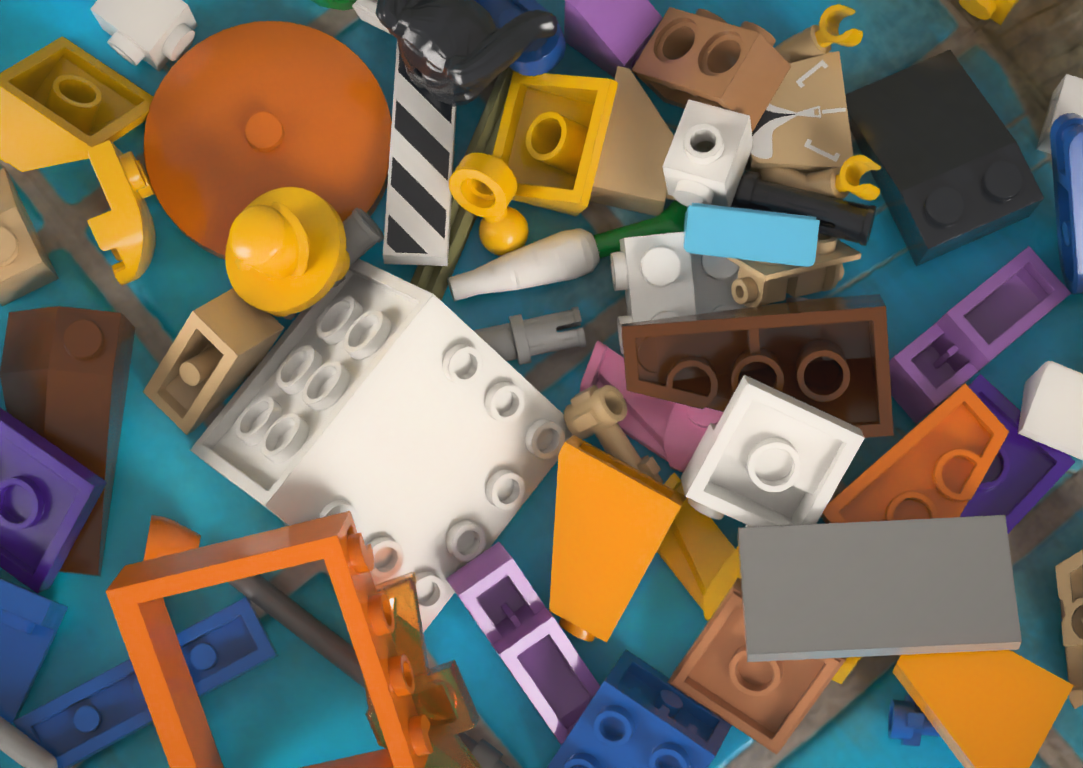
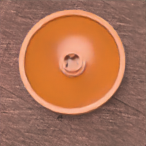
[144,21,392,259]

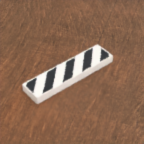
[383,41,457,266]

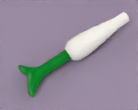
[447,200,688,301]

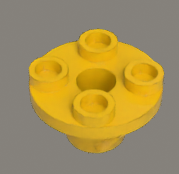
[225,187,350,317]

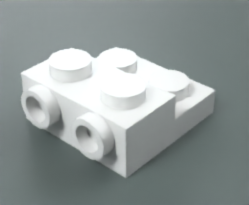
[610,232,748,354]
[681,375,865,527]

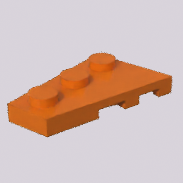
[820,383,1009,524]

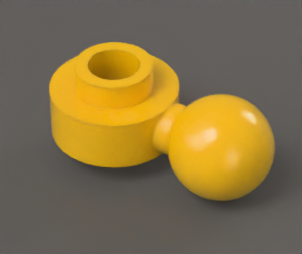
[449,152,529,256]

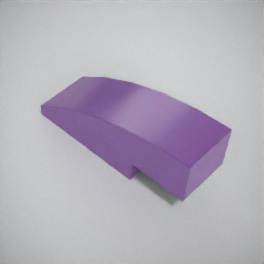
[889,246,1071,424]
[446,542,600,745]

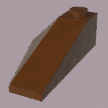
[621,294,894,438]
[0,306,135,577]

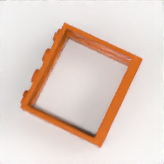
[106,511,434,768]

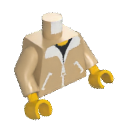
[745,4,881,201]

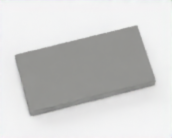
[737,515,1022,662]

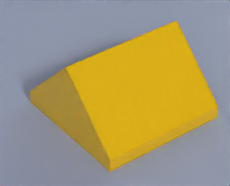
[493,71,618,216]

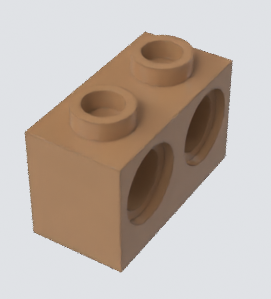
[631,7,791,131]

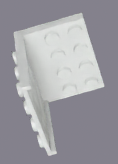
[190,259,573,633]

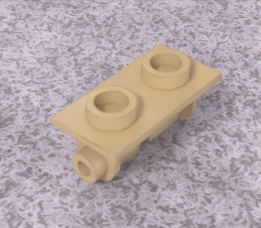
[727,233,861,308]

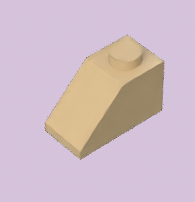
[589,66,677,216]
[0,168,59,306]
[143,288,284,435]

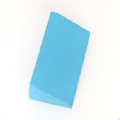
[683,203,820,267]

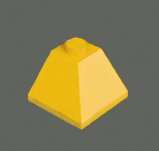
[0,36,153,172]

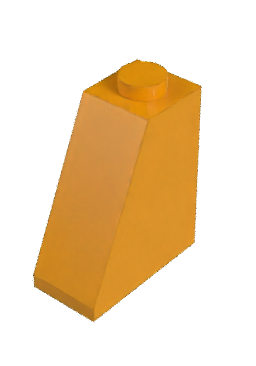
[549,435,686,643]
[892,650,1074,768]

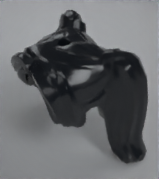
[375,0,558,107]

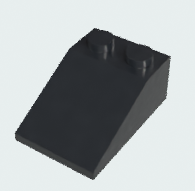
[845,50,1044,266]

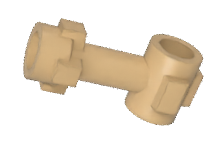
[564,385,664,483]

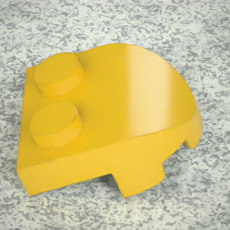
[86,140,156,286]

